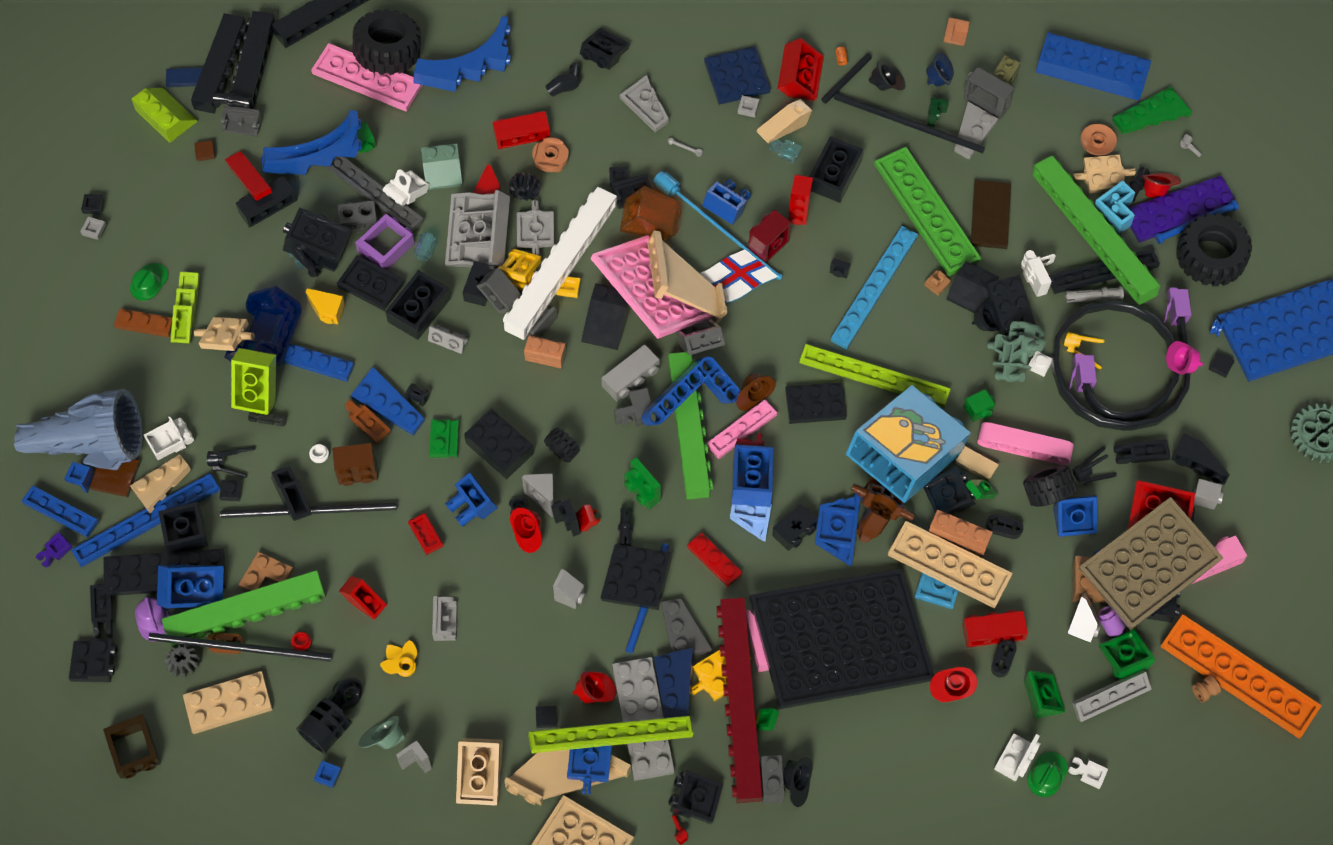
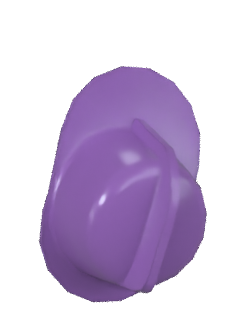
[135,597,169,642]

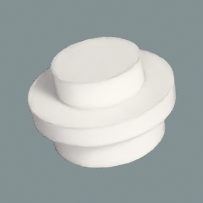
[309,444,329,463]

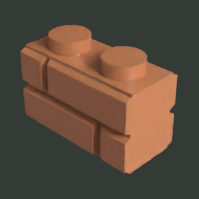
[524,335,566,369]

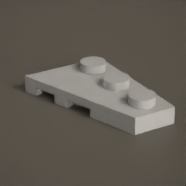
[620,75,669,132]
[954,102,998,160]

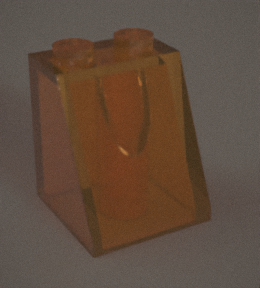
[620,186,681,241]

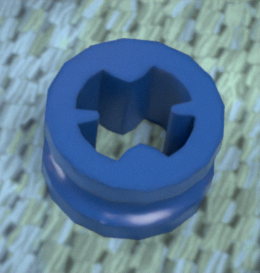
[1209,318,1225,337]

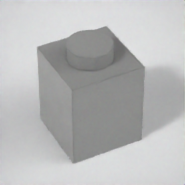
[1194,479,1224,510]

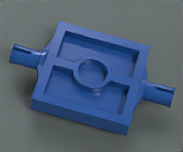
[567,725,612,795]

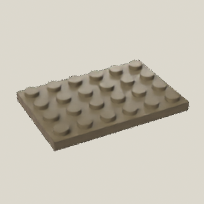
[1078,497,1223,630]

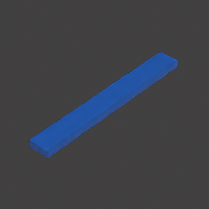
[71,473,220,568]

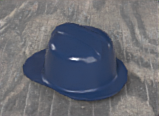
[926,53,954,87]

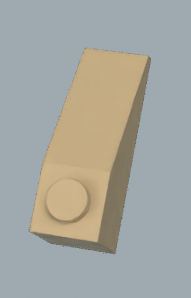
[756,99,812,143]

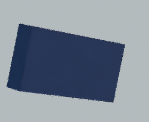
[166,68,202,87]

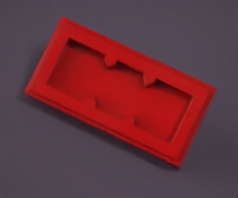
[408,513,444,555]

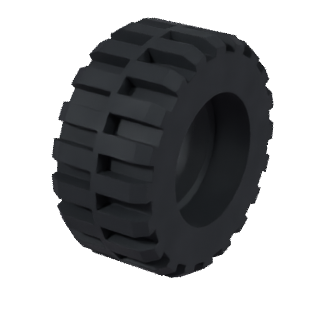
[353,9,421,75]
[1176,213,1252,286]

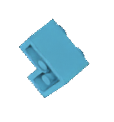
[1094,180,1135,235]

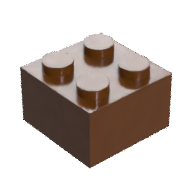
[332,443,378,486]

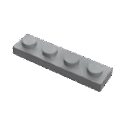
[1072,670,1152,722]

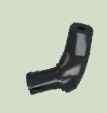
[545,63,581,97]

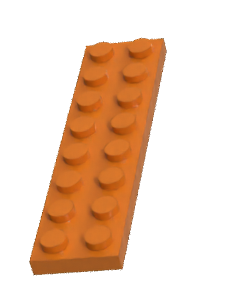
[1160,614,1322,739]

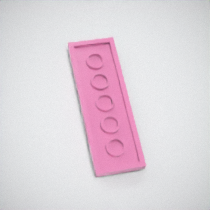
[312,43,423,112]

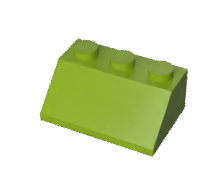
[131,88,198,143]

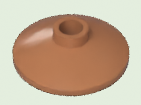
[1080,124,1117,156]

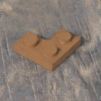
[239,552,294,592]

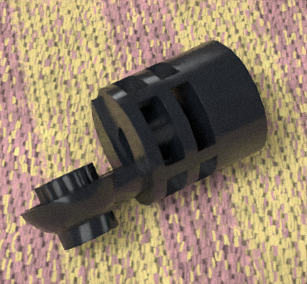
[296,678,363,754]

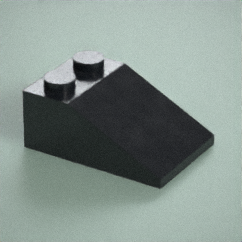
[581,283,630,350]

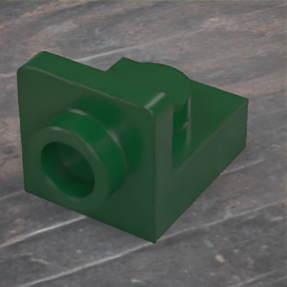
[927,98,949,127]

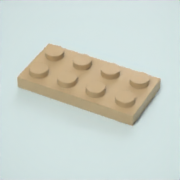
[183,671,272,734]

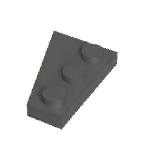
[661,598,712,656]

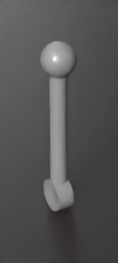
[668,138,703,157]

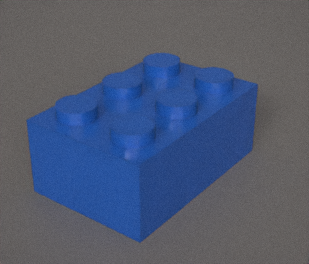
[731,445,774,507]

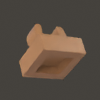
[924,270,951,296]

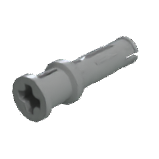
[1065,286,1124,303]

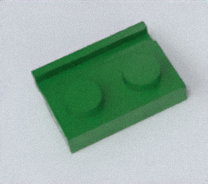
[429,420,459,458]

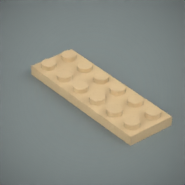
[888,521,1013,609]

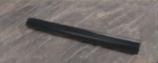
[821,54,872,104]

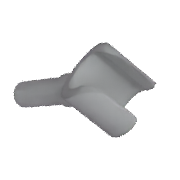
[1180,134,1202,157]

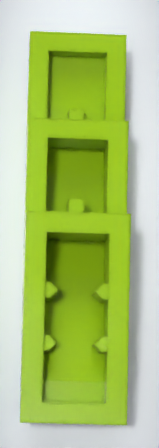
[170,272,200,344]

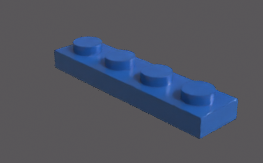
[276,342,354,382]
[21,485,99,538]

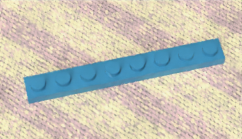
[831,226,918,350]

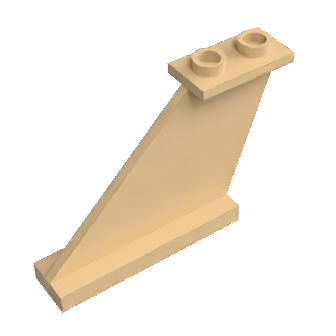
[647,231,727,323]
[504,728,631,805]

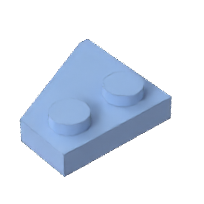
[730,504,772,541]

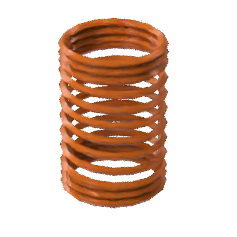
[835,47,848,66]

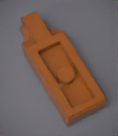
[345,400,391,445]

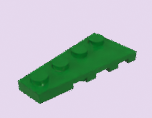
[1112,87,1192,134]

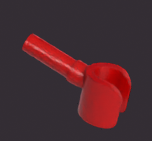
[672,815,688,845]

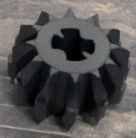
[509,172,540,201]

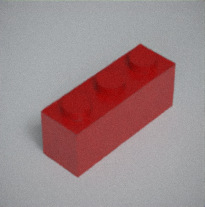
[492,111,551,149]
[788,175,813,225]
[962,610,1028,648]

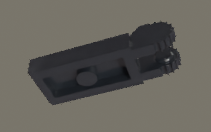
[1113,440,1171,464]
[90,584,113,639]

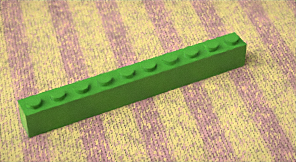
[1032,156,1160,305]

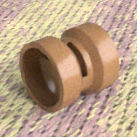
[1192,675,1221,703]

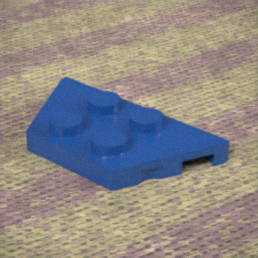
[815,494,860,566]

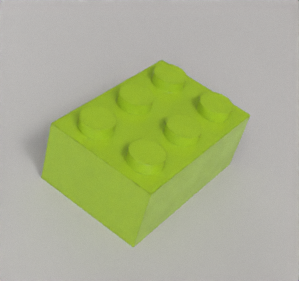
[231,348,276,415]

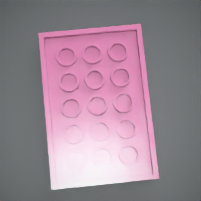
[591,235,713,339]

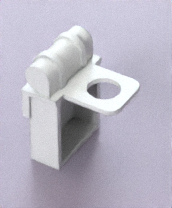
[383,169,429,206]
[1021,250,1056,297]
[144,416,194,460]

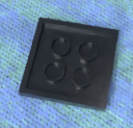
[601,544,673,610]

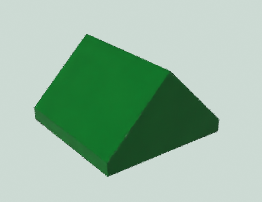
[1024,671,1066,719]

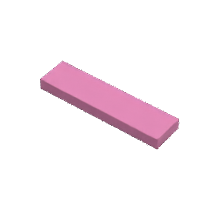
[707,399,777,459]

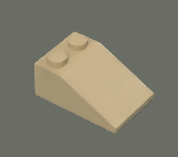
[456,738,503,805]

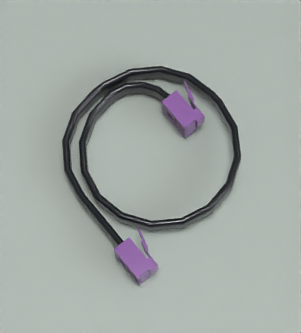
[1051,288,1191,431]

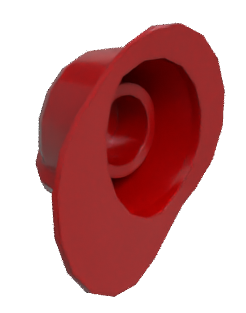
[1142,173,1181,198]
[510,507,542,553]
[930,667,977,702]
[572,671,616,704]

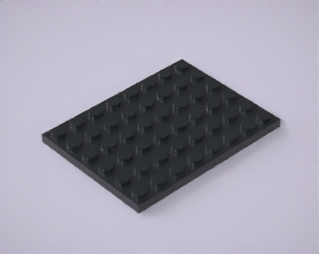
[749,569,934,709]

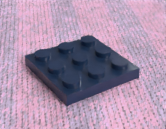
[704,46,770,105]

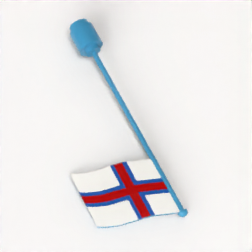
[653,171,783,303]

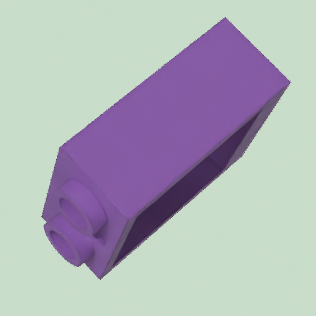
[355,214,415,270]

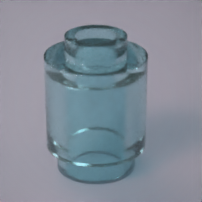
[414,232,437,261]

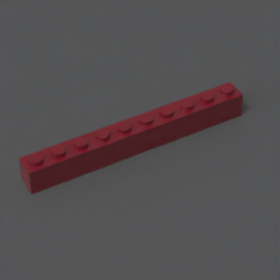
[716,598,762,803]

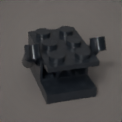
[283,207,352,277]

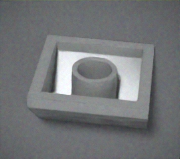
[522,474,554,517]

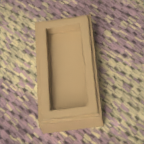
[955,446,999,482]

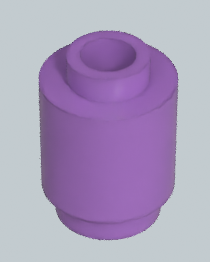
[1098,606,1125,637]

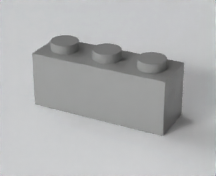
[601,344,660,402]

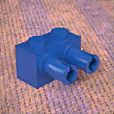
[702,180,751,225]
[445,473,498,527]

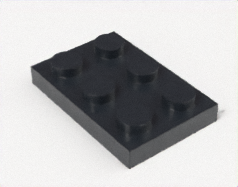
[337,255,405,311]
[985,275,1036,336]
[785,382,847,424]

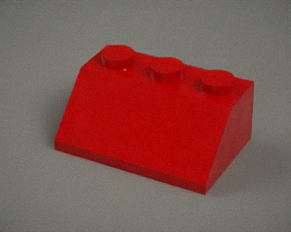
[777,38,824,101]

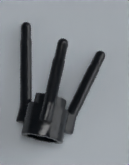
[207,447,255,477]
[1072,447,1117,485]

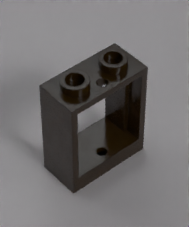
[103,714,161,779]

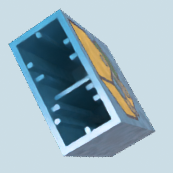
[845,385,971,503]

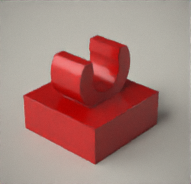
[575,505,601,531]

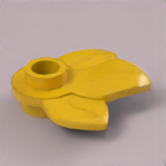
[380,640,418,677]

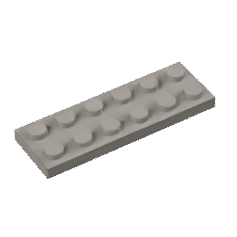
[612,657,674,781]

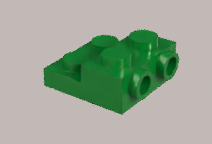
[624,457,661,510]

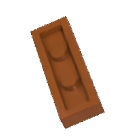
[114,308,172,338]

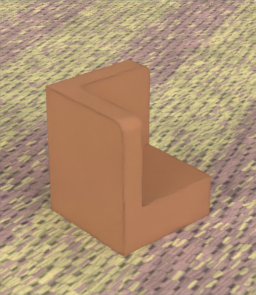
[944,17,970,46]

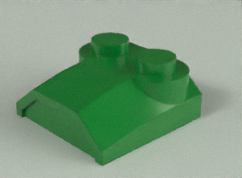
[1099,629,1155,679]

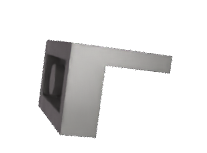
[396,741,432,773]

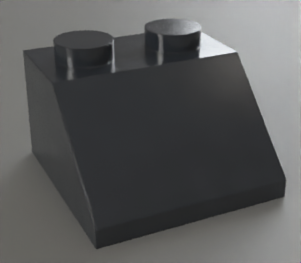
[946,261,999,313]

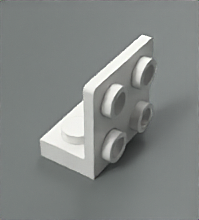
[994,734,1041,782]

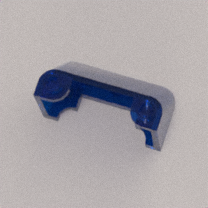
[224,286,302,367]

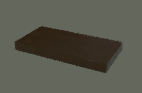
[970,180,1011,249]

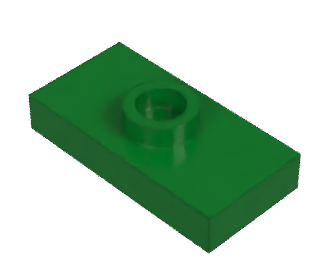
[966,480,998,499]

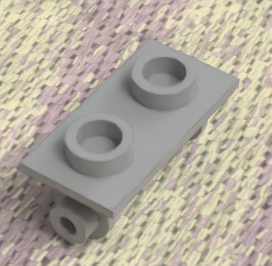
[428,325,468,354]

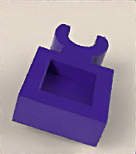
[36,532,73,568]

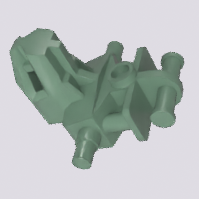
[987,321,1046,382]

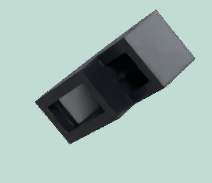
[271,466,312,521]

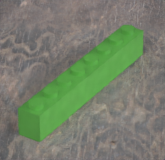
[668,352,713,500]
[162,570,325,647]

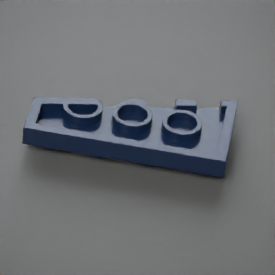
[654,648,694,718]

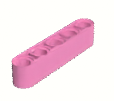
[977,422,1074,465]

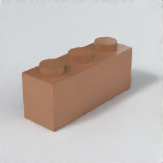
[929,510,993,558]

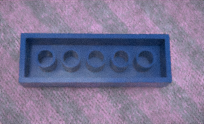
[1036,32,1151,101]

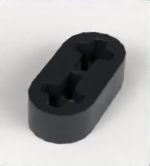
[986,514,1023,539]
[991,640,1016,678]

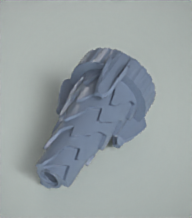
[14,389,143,470]

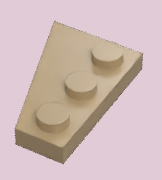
[130,454,191,513]

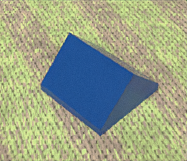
[1053,495,1097,537]

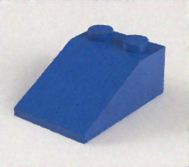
[157,565,224,608]

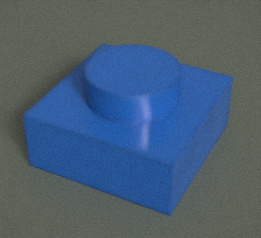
[314,761,342,788]

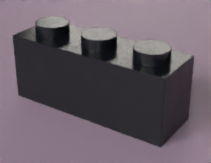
[236,176,297,228]

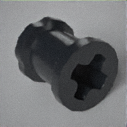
[405,383,430,406]

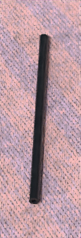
[834,93,985,154]
[220,502,397,518]
[148,633,332,662]

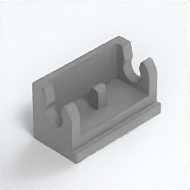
[432,596,457,641]

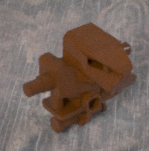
[851,476,915,543]

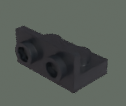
[551,499,580,537]

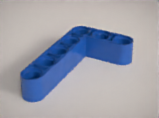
[642,357,740,426]

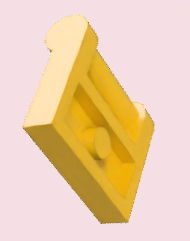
[498,249,541,282]

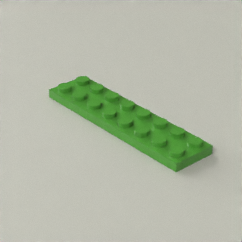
[874,147,981,277]

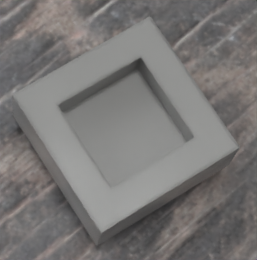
[737,95,759,118]
[80,217,106,240]

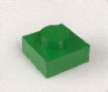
[756,708,779,731]

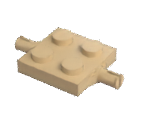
[1073,155,1136,193]
[194,317,255,351]

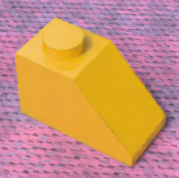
[306,288,345,324]

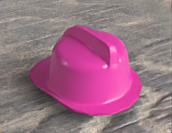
[1166,341,1204,375]

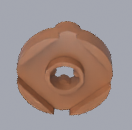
[532,138,569,172]

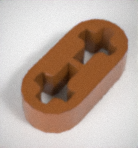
[206,633,245,654]

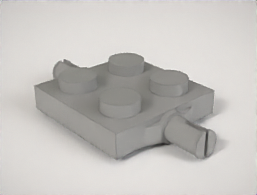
[517,200,554,256]

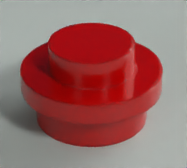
[291,632,311,651]

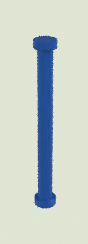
[1155,200,1239,244]

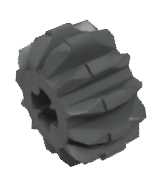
[164,644,200,678]

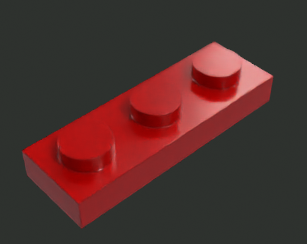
[687,532,742,587]

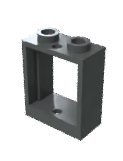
[964,67,1014,120]
[676,319,725,355]

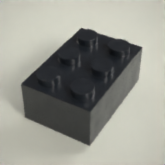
[809,136,864,203]
[385,270,451,340]
[464,409,534,480]

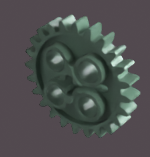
[1290,404,1333,463]

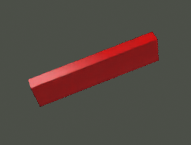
[225,151,272,201]

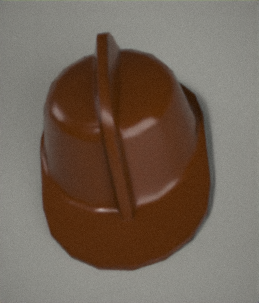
[736,373,776,411]

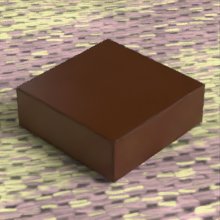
[194,140,215,161]

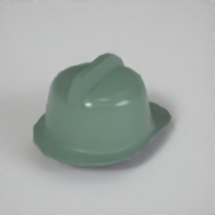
[359,716,405,749]

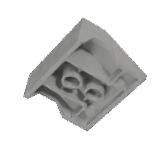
[445,190,510,268]

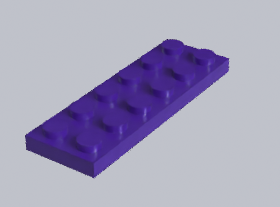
[1128,175,1237,243]

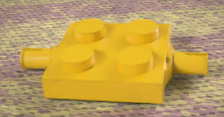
[691,650,751,702]

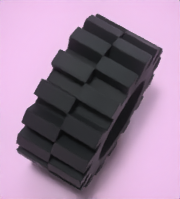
[544,428,580,463]

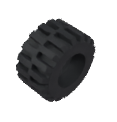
[1023,466,1077,507]

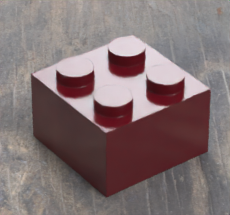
[748,209,791,263]

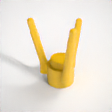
[1064,331,1105,369]

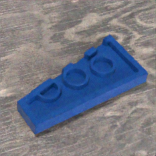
[351,367,425,436]

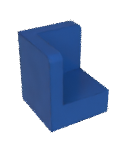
[64,462,94,493]

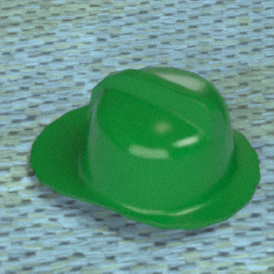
[130,263,168,301]
[1027,752,1068,797]

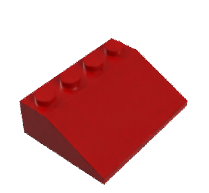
[1128,480,1196,529]

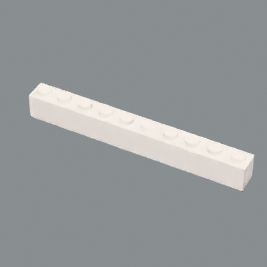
[503,187,617,340]

